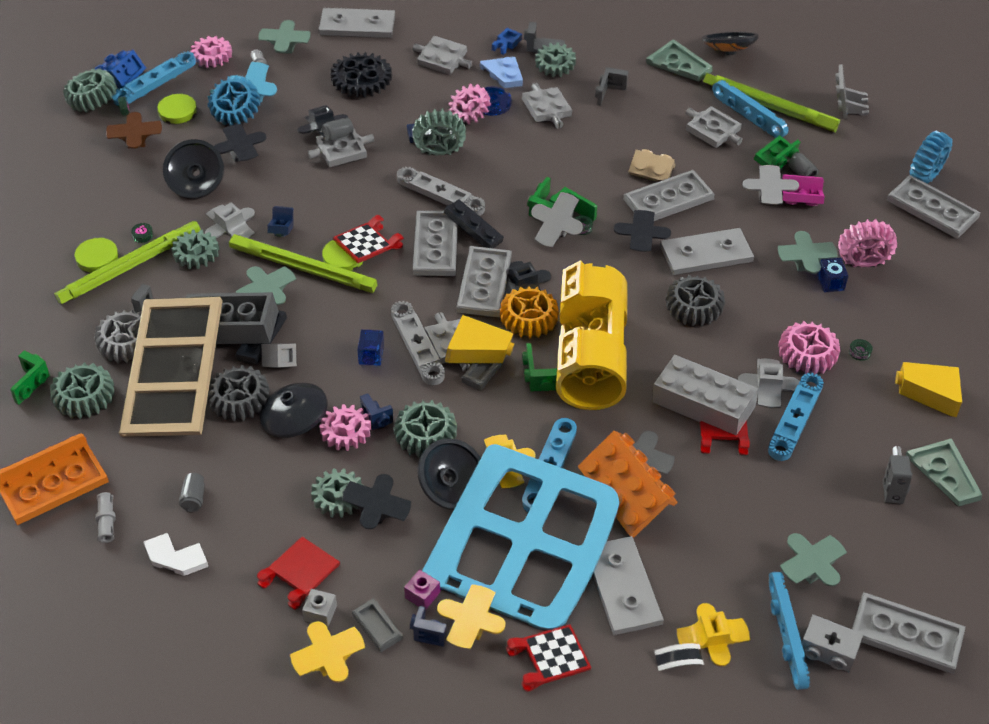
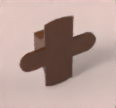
[106,112,162,149]

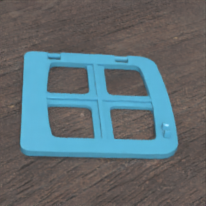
[423,444,619,631]

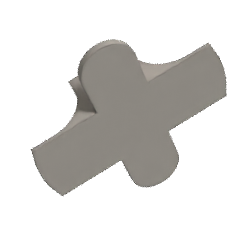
[742,165,799,204]
[531,192,583,247]
[205,202,255,238]
[738,358,800,408]

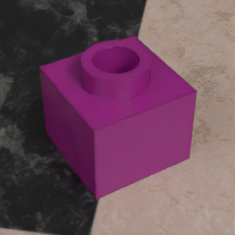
[404,569,440,610]

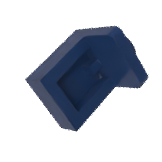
[267,206,294,237]

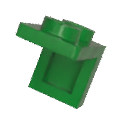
[527,177,554,217]
[549,187,597,222]
[522,343,557,391]
[10,350,50,405]

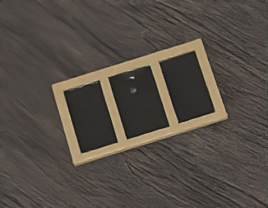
[119,297,222,437]

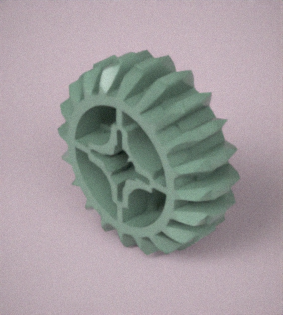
[63,68,117,112]
[413,108,466,155]
[50,362,115,419]
[394,400,457,458]

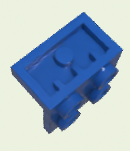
[94,50,146,90]

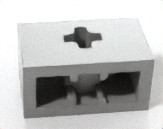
[802,615,863,673]

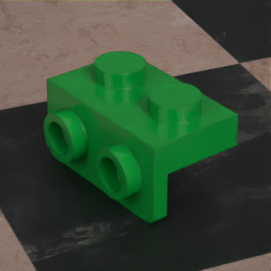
[753,135,801,169]

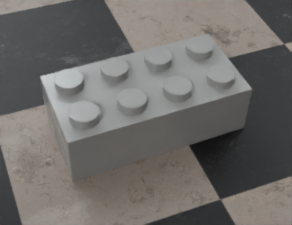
[652,354,758,435]

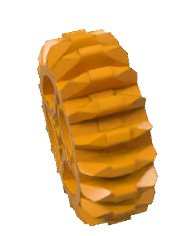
[500,286,559,339]

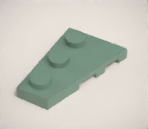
[646,39,712,81]
[906,438,982,507]

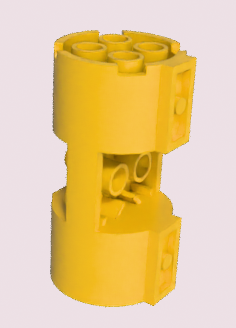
[556,261,628,410]

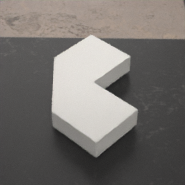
[144,533,208,576]

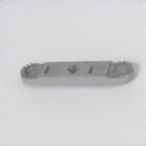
[397,167,485,216]
[391,301,445,385]

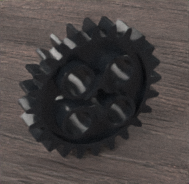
[330,52,392,98]

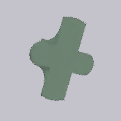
[259,20,311,54]
[778,231,838,274]
[236,266,296,305]
[780,533,847,586]

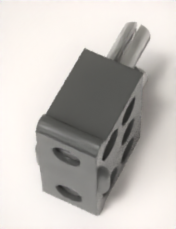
[883,446,912,504]

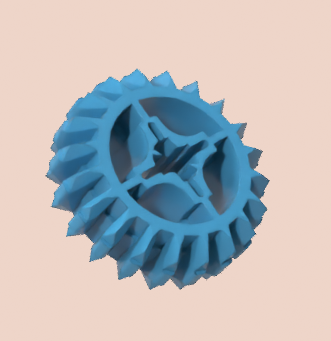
[207,75,260,126]
[909,131,952,184]

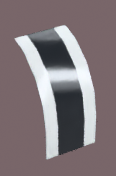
[654,644,704,671]

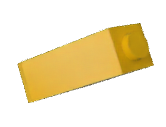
[445,315,515,363]
[895,362,962,417]

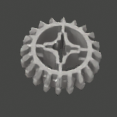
[94,310,157,364]

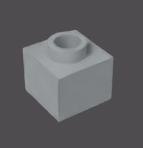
[302,589,337,627]

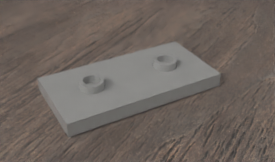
[319,8,395,38]
[623,170,715,221]
[887,175,980,239]
[413,211,458,276]
[660,228,754,275]
[456,246,512,317]
[592,536,664,635]
[852,592,966,674]

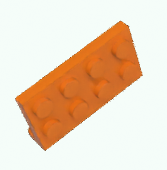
[578,430,678,537]
[0,433,109,525]

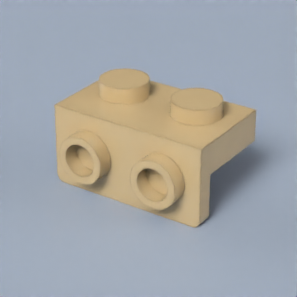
[629,149,675,182]

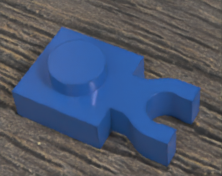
[492,28,522,55]

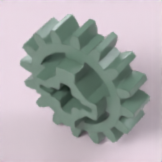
[535,43,576,77]
[172,230,219,269]
[311,468,364,518]

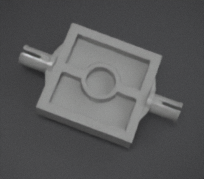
[413,36,472,75]
[522,83,572,128]
[685,106,743,148]
[308,130,374,167]
[424,312,471,372]

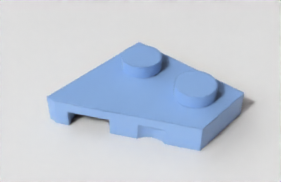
[480,57,523,88]

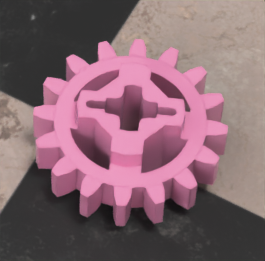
[191,36,232,68]
[449,84,491,125]
[320,404,371,451]

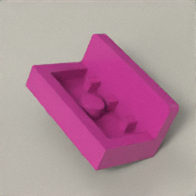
[782,174,825,206]

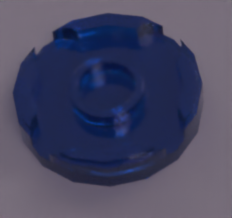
[478,86,512,116]

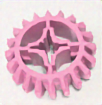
[838,219,897,267]
[778,321,840,375]

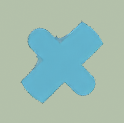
[231,62,277,102]

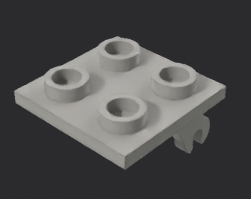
[835,64,869,119]

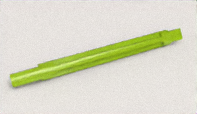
[703,73,840,132]
[54,221,201,304]
[229,234,378,293]

